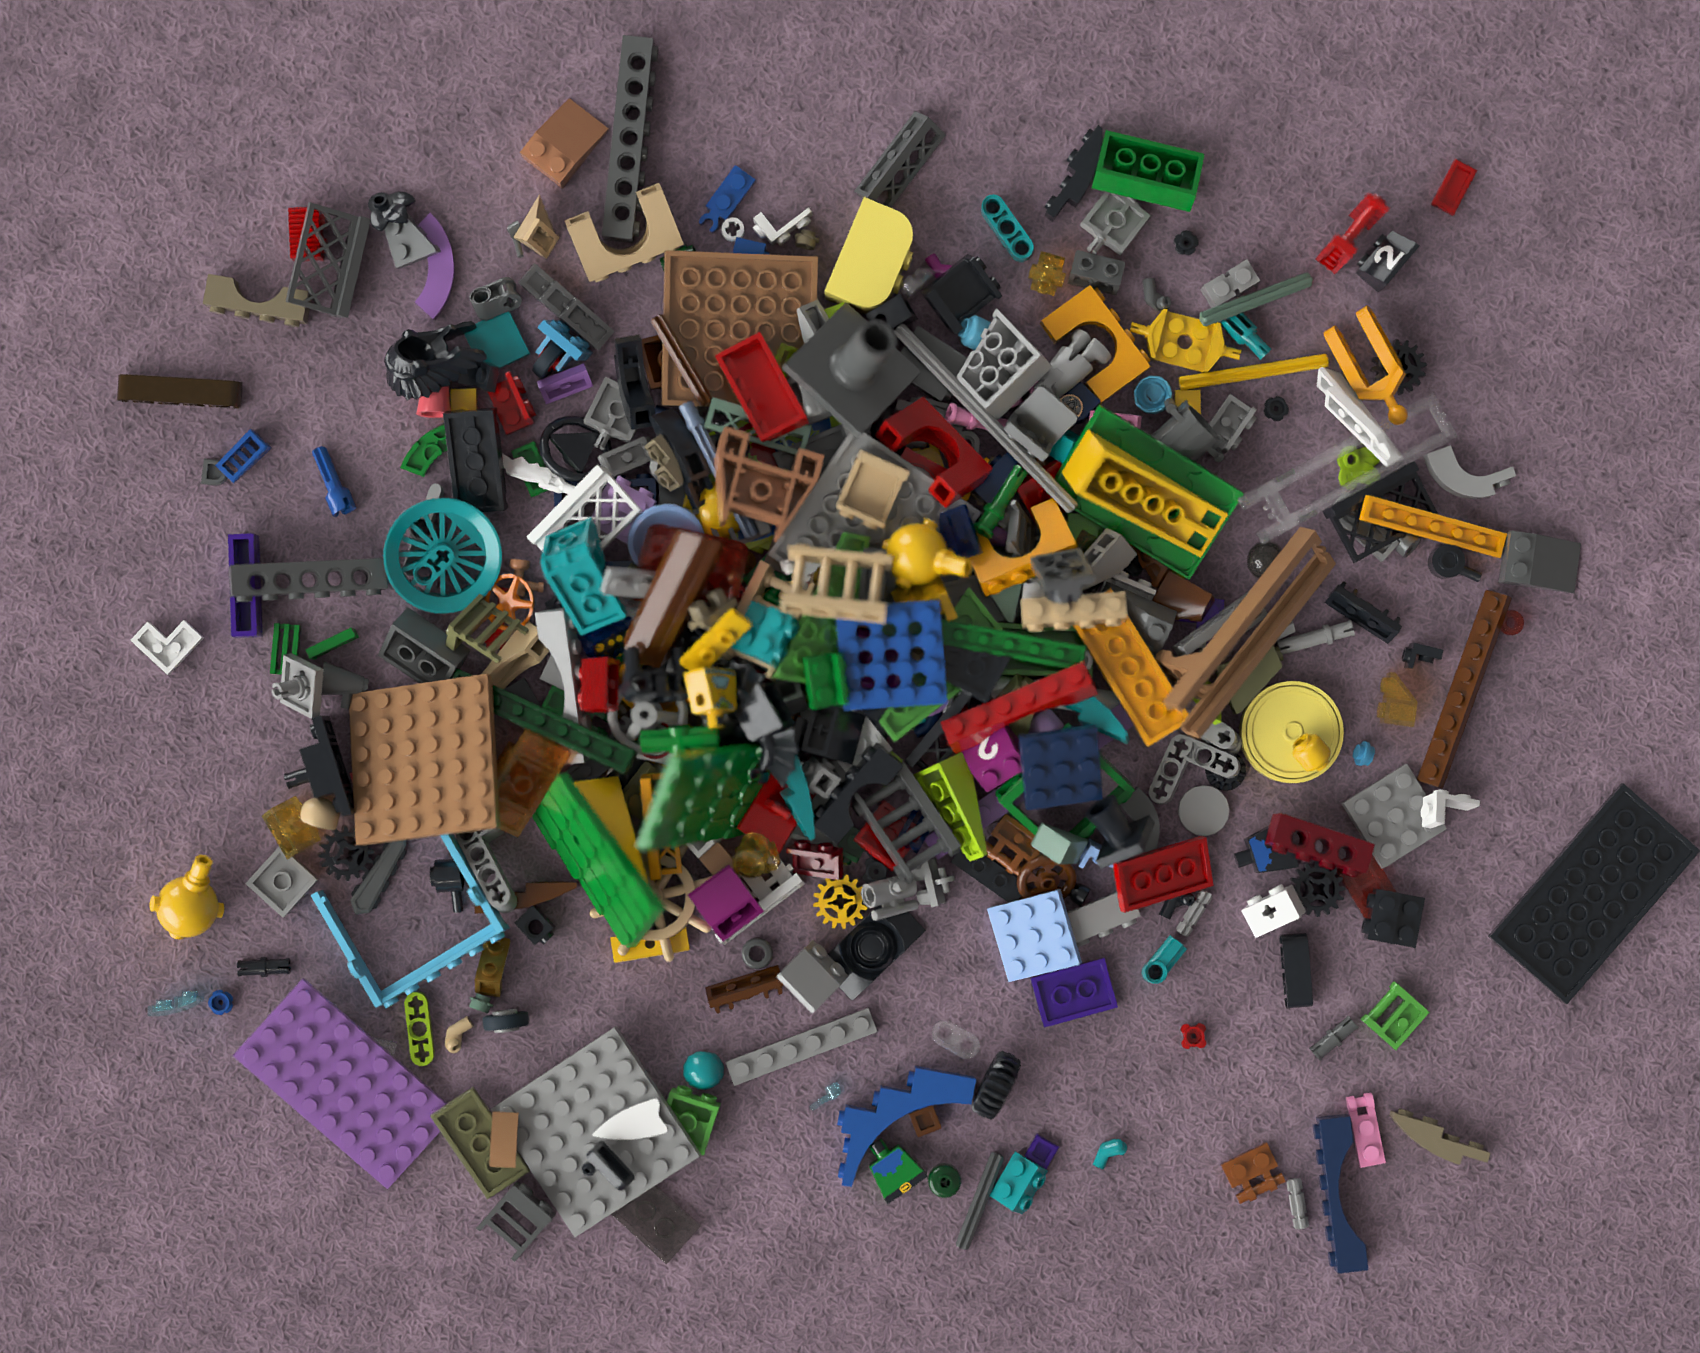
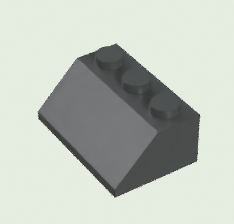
[378,607,471,684]

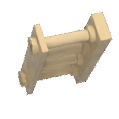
[780,544,892,624]
[720,560,817,682]

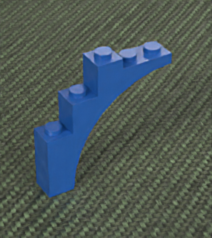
[837,1066,976,1187]

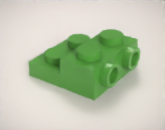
[667,1085,721,1156]

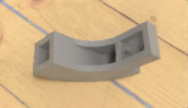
[1423,445,1516,499]

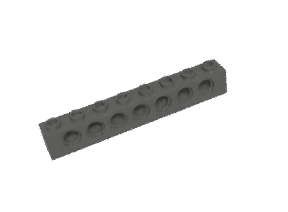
[602,35,659,243]

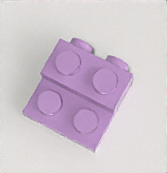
[591,476,657,544]

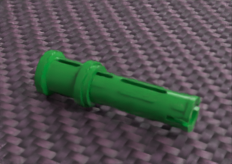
[972,465,1028,539]

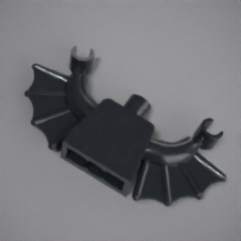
[714,659,799,787]

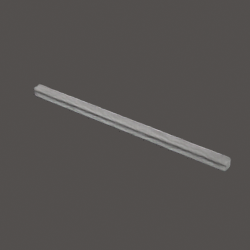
[894,324,1078,513]

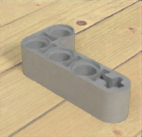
[455,815,517,914]

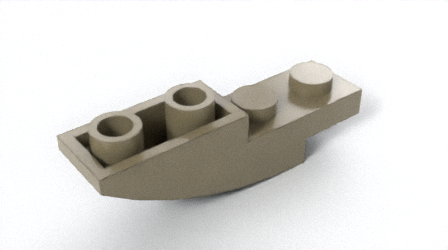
[1389,1108,1490,1165]

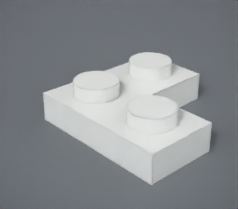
[130,620,204,675]

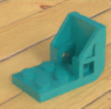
[540,517,627,635]

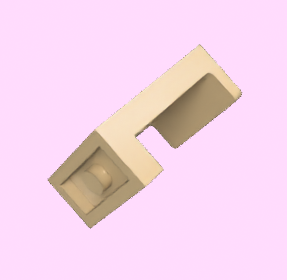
[835,449,910,530]

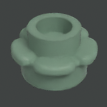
[469,993,494,1013]

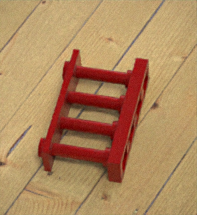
[1315,193,1389,274]

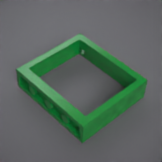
[994,722,1135,838]

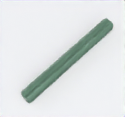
[1199,272,1313,326]

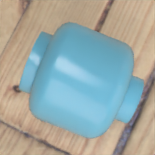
[958,315,991,351]

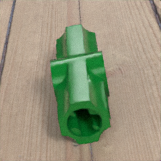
[640,725,720,753]

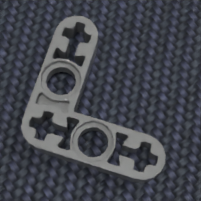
[1149,734,1241,805]

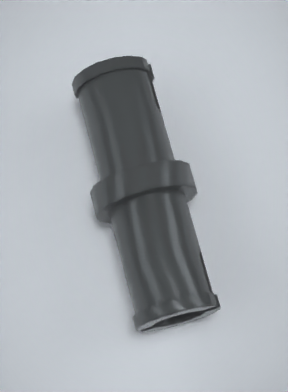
[1309,1015,1359,1061]

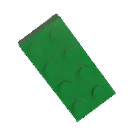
[1092,130,1205,212]

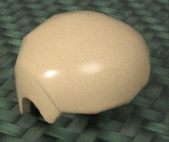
[300,797,340,830]

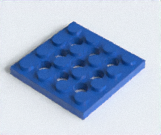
[836,599,948,710]

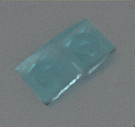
[147,991,205,1016]

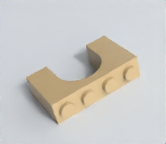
[565,183,684,282]

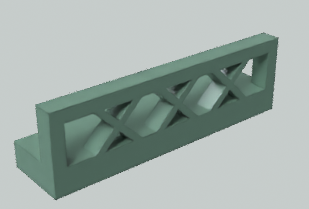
[704,397,811,455]

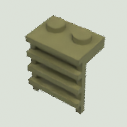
[446,594,529,663]

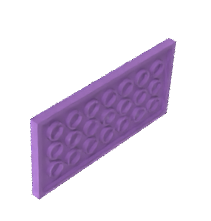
[233,978,447,1189]

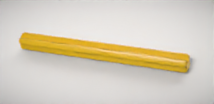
[1178,354,1329,390]

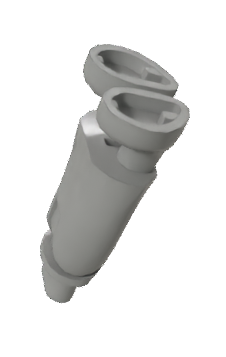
[1034,329,1111,398]

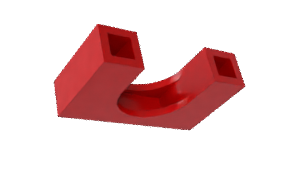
[875,397,993,509]

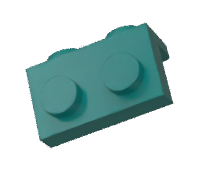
[990,1152,1048,1214]

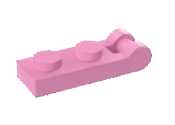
[1346,1092,1386,1168]

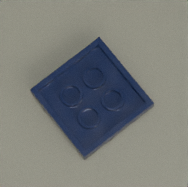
[1019,724,1103,811]

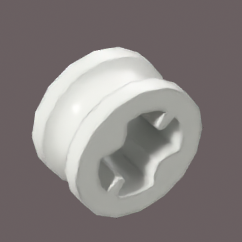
[722,218,744,242]

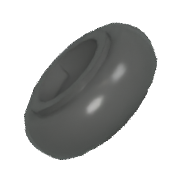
[741,938,773,969]

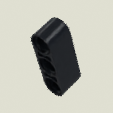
[1279,933,1313,1009]

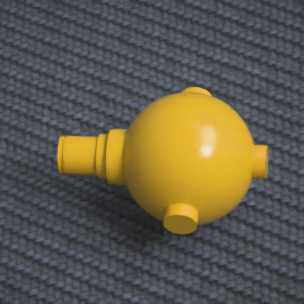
[683,481,740,541]
[882,519,973,590]
[150,855,224,940]

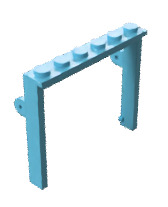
[311,834,510,1008]

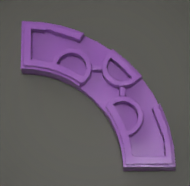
[415,213,455,320]

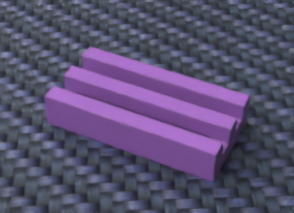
[536,363,593,404]

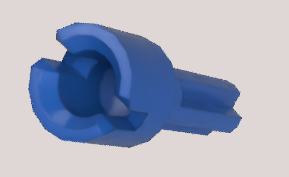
[312,446,356,517]

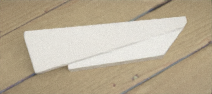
[1317,367,1402,467]

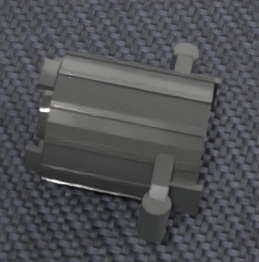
[1151,398,1224,462]

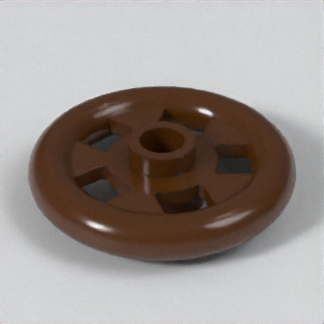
[1017,855,1077,899]

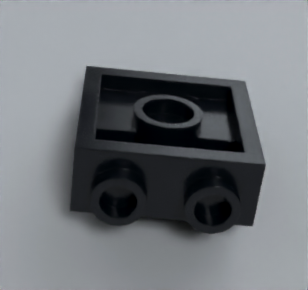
[1361,888,1425,948]

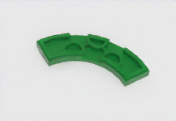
[400,424,447,477]

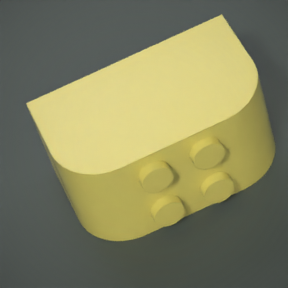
[825,197,913,314]

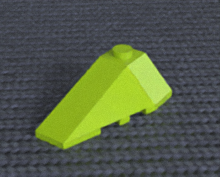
[913,752,987,861]

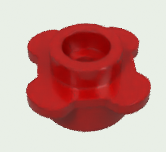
[1180,1023,1207,1049]

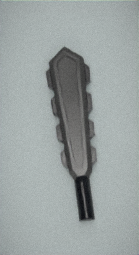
[350,840,407,914]

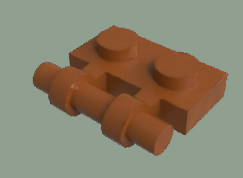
[985,814,1040,876]
[1220,1142,1286,1204]

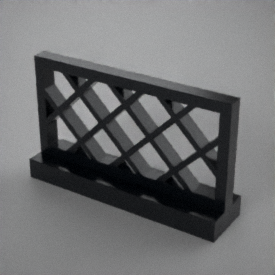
[1322,461,1439,563]

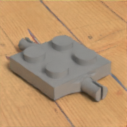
[1080,192,1151,256]
[584,377,637,450]

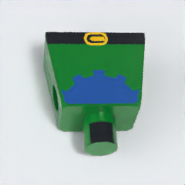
[869,1138,928,1204]

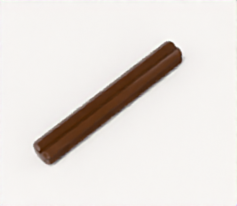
[651,314,712,407]

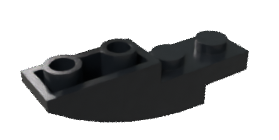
[1044,125,1102,222]
[649,408,713,510]

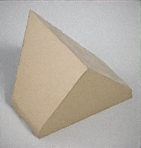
[513,194,559,259]

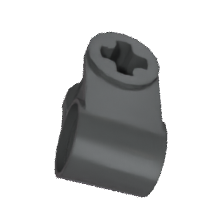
[469,277,522,320]

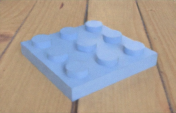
[987,889,1082,982]

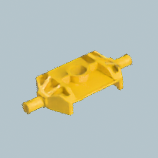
[1129,308,1241,373]

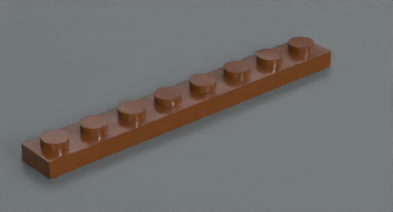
[1417,590,1512,789]

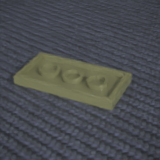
[430,1086,530,1200]

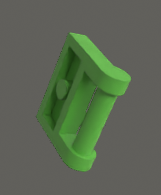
[1360,981,1429,1050]

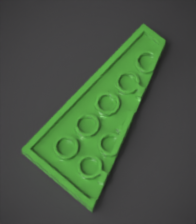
[879,587,1003,742]

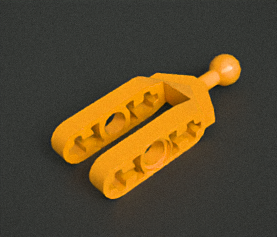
[1323,305,1408,425]

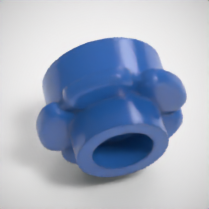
[208,990,233,1015]

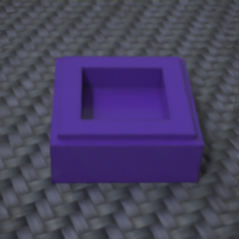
[1024,1134,1059,1169]

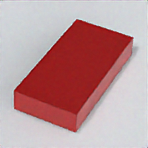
[1431,159,1477,216]

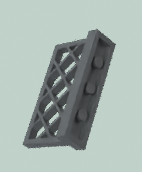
[285,202,371,318]

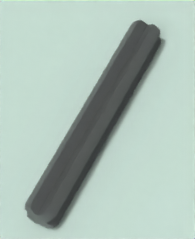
[956,1152,1004,1250]

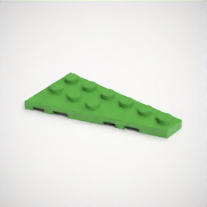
[772,532,870,683]

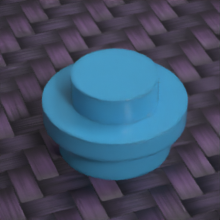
[1353,741,1375,766]

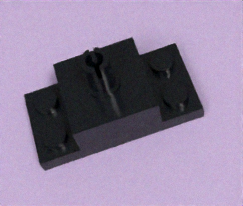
[284,715,355,817]

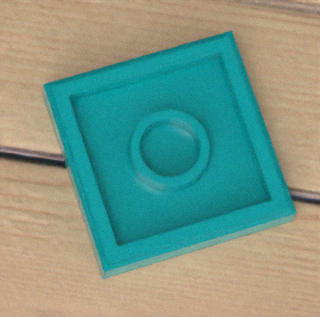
[464,311,530,369]

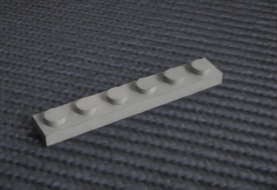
[725,1008,877,1086]

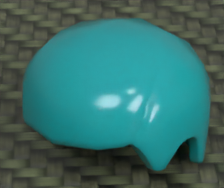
[683,1051,724,1090]

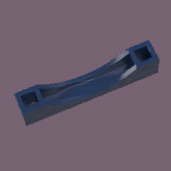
[971,382,1101,505]
[1313,1114,1369,1274]

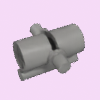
[861,876,919,921]

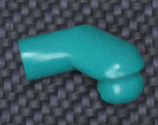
[1092,1139,1127,1170]

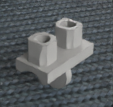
[911,858,955,907]

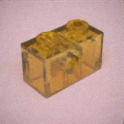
[262,796,322,860]

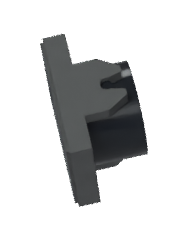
[1031,548,1095,604]

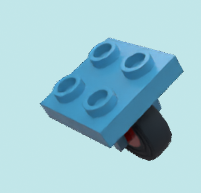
[532,319,593,379]

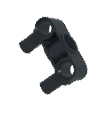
[620,647,690,703]

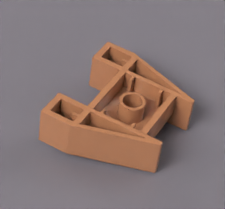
[714,427,824,542]

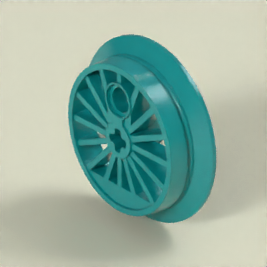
[383,498,502,614]

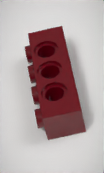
[1264,813,1375,877]

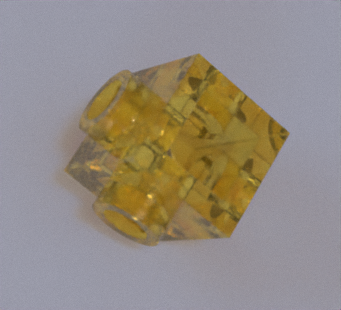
[1028,251,1066,296]

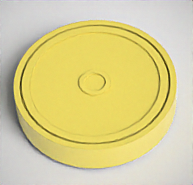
[1239,681,1344,783]

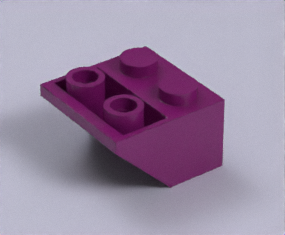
[688,864,764,942]

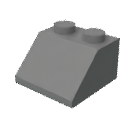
[776,940,848,1014]

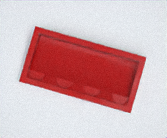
[715,332,809,442]

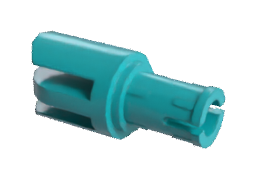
[1219,312,1272,360]

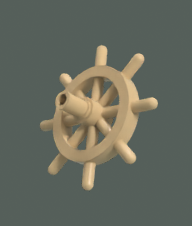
[589,833,712,962]

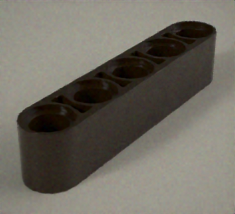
[117,374,243,409]

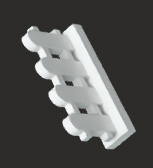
[696,845,805,945]

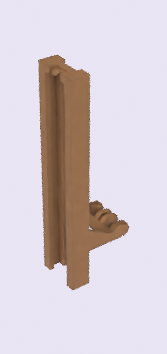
[1155,527,1336,739]

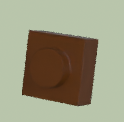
[909,1105,942,1137]

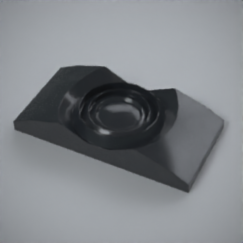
[828,905,926,1000]

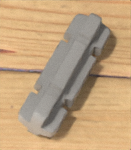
[1176,889,1213,937]
[1286,1178,1309,1229]

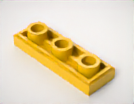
[610,927,690,963]

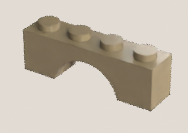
[203,274,312,327]

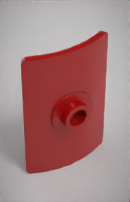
[737,773,817,854]

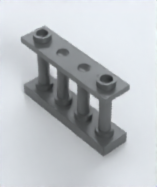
[851,762,961,884]

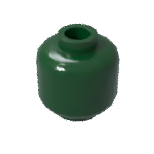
[928,1163,961,1198]

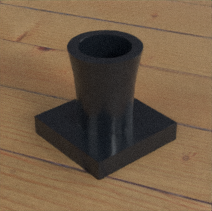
[1085,795,1155,869]

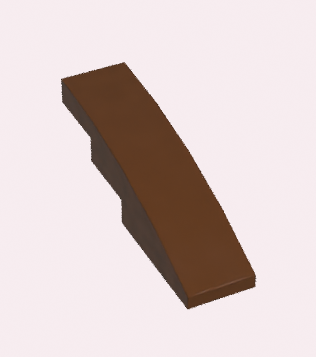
[474,881,579,914]

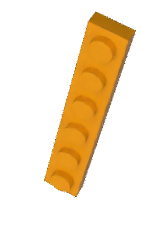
[1359,495,1507,558]

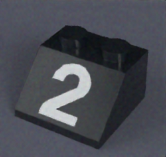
[1356,231,1420,292]

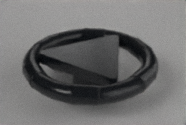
[539,416,612,482]

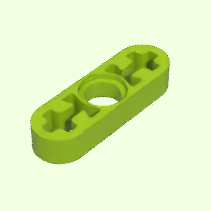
[404,991,435,1066]

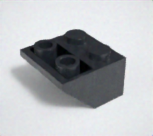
[801,705,866,765]

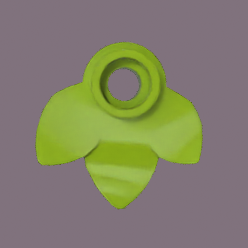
[1337,446,1380,492]

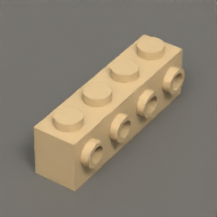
[1020,592,1127,632]

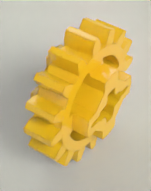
[813,874,867,929]

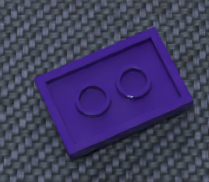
[1030,957,1118,1028]

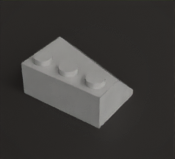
[956,308,1053,420]

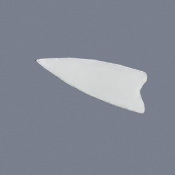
[592,1098,667,1140]

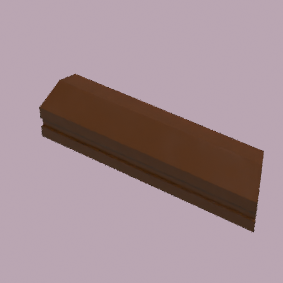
[623,531,726,669]

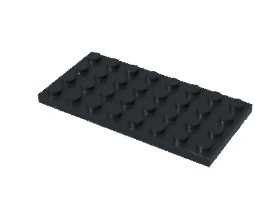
[1488,783,1700,1004]

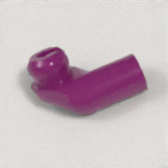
[925,253,954,278]

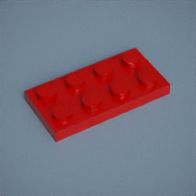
[1113,836,1214,913]

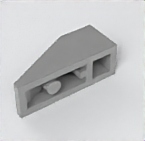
[1080,528,1137,590]

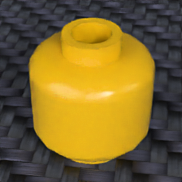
[1292,733,1331,771]

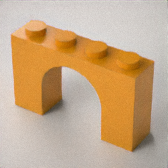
[1040,285,1151,405]
[962,498,1077,597]

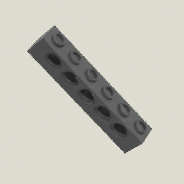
[228,558,388,602]

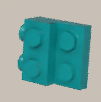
[730,600,799,668]

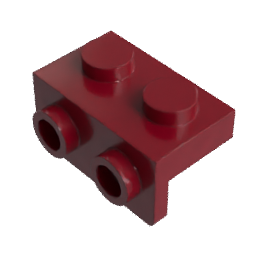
[786,839,843,880]

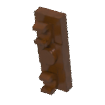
[705,965,784,1014]

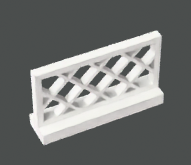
[527,465,642,551]

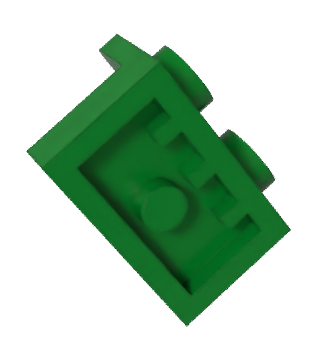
[803,652,850,709]

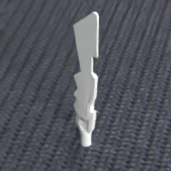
[502,453,576,494]

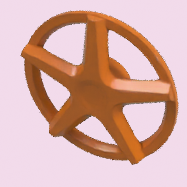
[484,574,534,630]

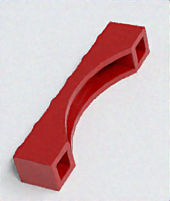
[941,662,1098,754]

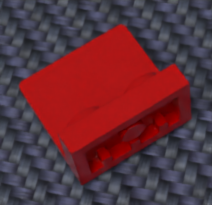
[487,371,536,435]

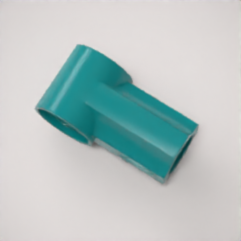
[1141,935,1187,984]

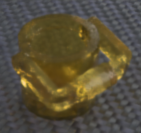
[732,833,781,878]

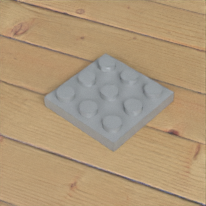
[1341,764,1447,869]

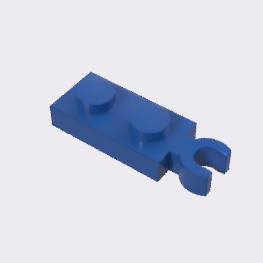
[699,165,756,233]

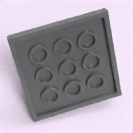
[782,302,921,438]

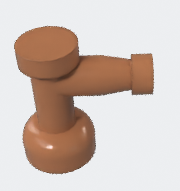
[509,559,544,596]

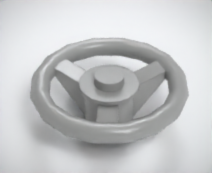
[607,683,688,755]

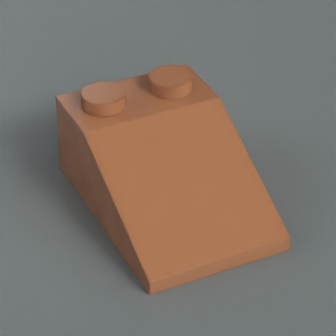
[520,98,609,189]

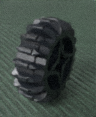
[972,1051,1021,1120]

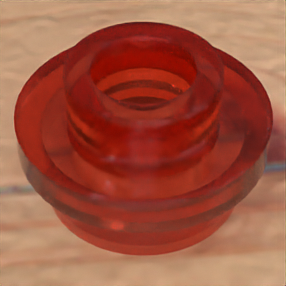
[1501,610,1524,635]

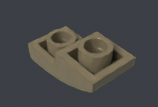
[644,434,683,492]

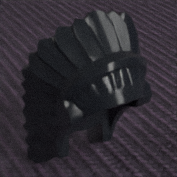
[384,321,487,400]

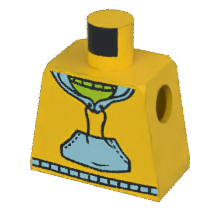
[684,667,736,729]

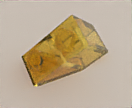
[1376,672,1418,728]

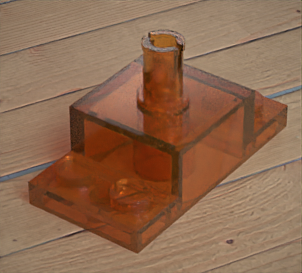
[496,728,571,837]

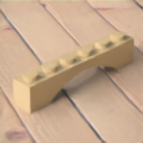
[481,621,549,689]

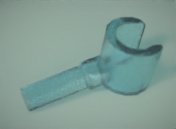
[809,1082,841,1111]

